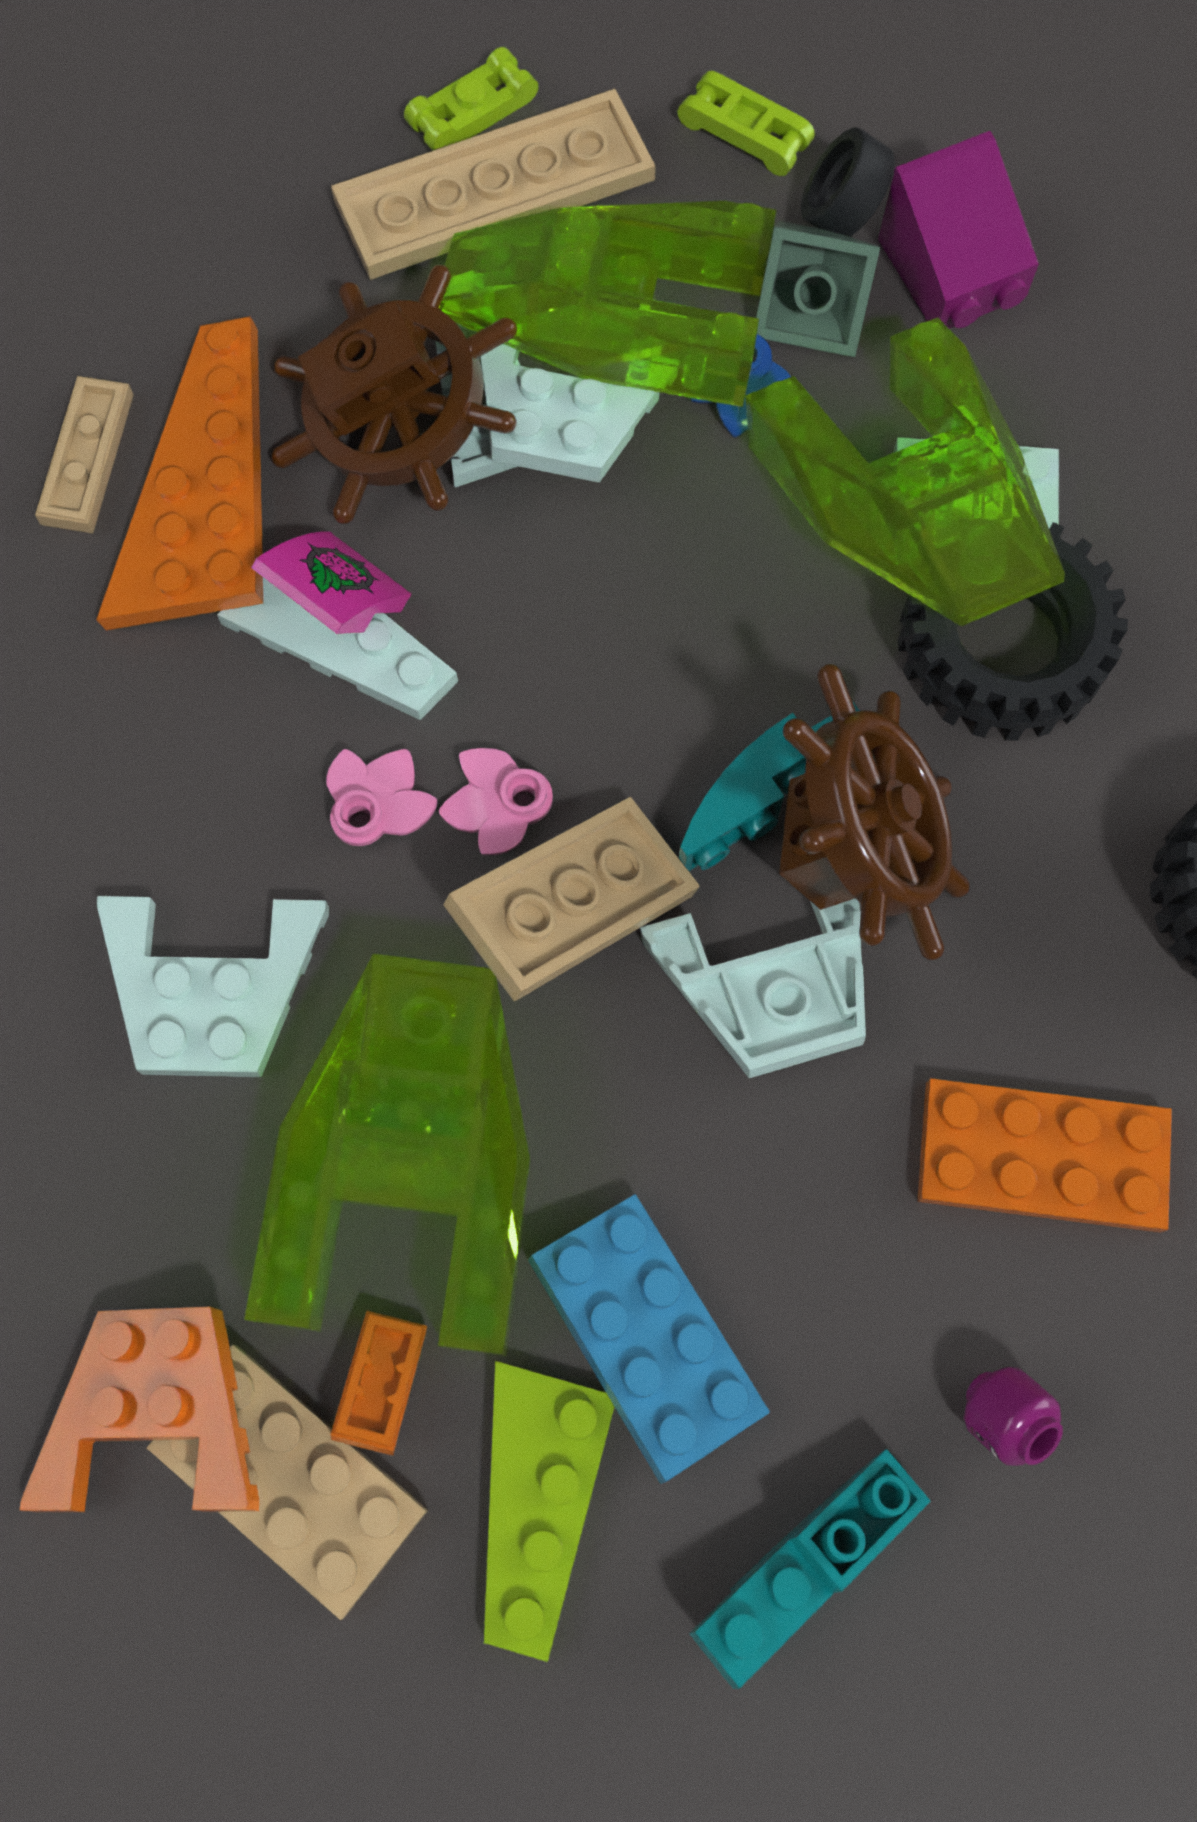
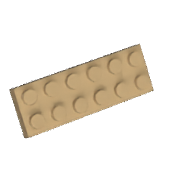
[331,89,656,280]

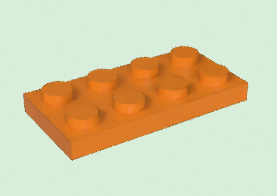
[917,1078,1172,1233]

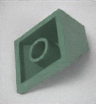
[754,220,880,357]

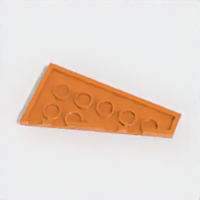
[96,316,264,630]

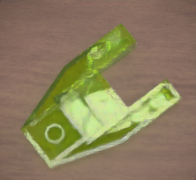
[439,200,776,407]
[745,317,1065,626]
[244,953,530,1357]

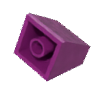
[878,131,1039,334]

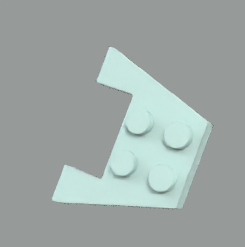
[475,312,681,483]
[97,896,329,1077]
[640,899,866,1078]

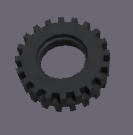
[898,515,1128,741]

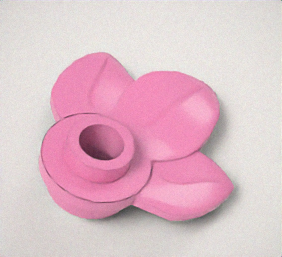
[439,748,553,855]
[326,749,438,846]

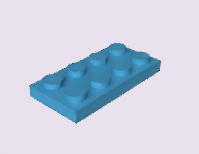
[528,1194,770,1484]

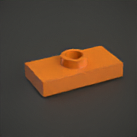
[330,1311,427,1456]

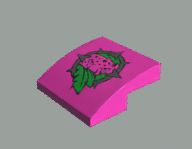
[251,531,411,634]

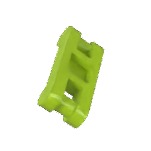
[404,47,539,151]
[677,71,815,176]

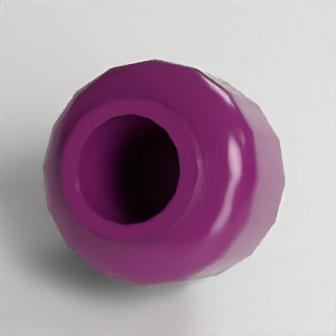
[964,1367,1063,1466]

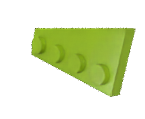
[484,1361,614,1662]

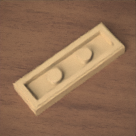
[35,376,134,533]

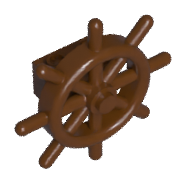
[271,265,517,524]
[779,664,970,961]

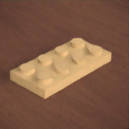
[443,797,700,1002]
[147,1345,428,1620]

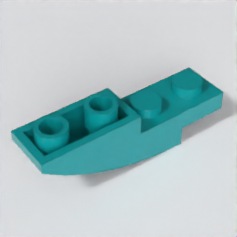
[679,702,860,871]
[689,1449,931,1689]

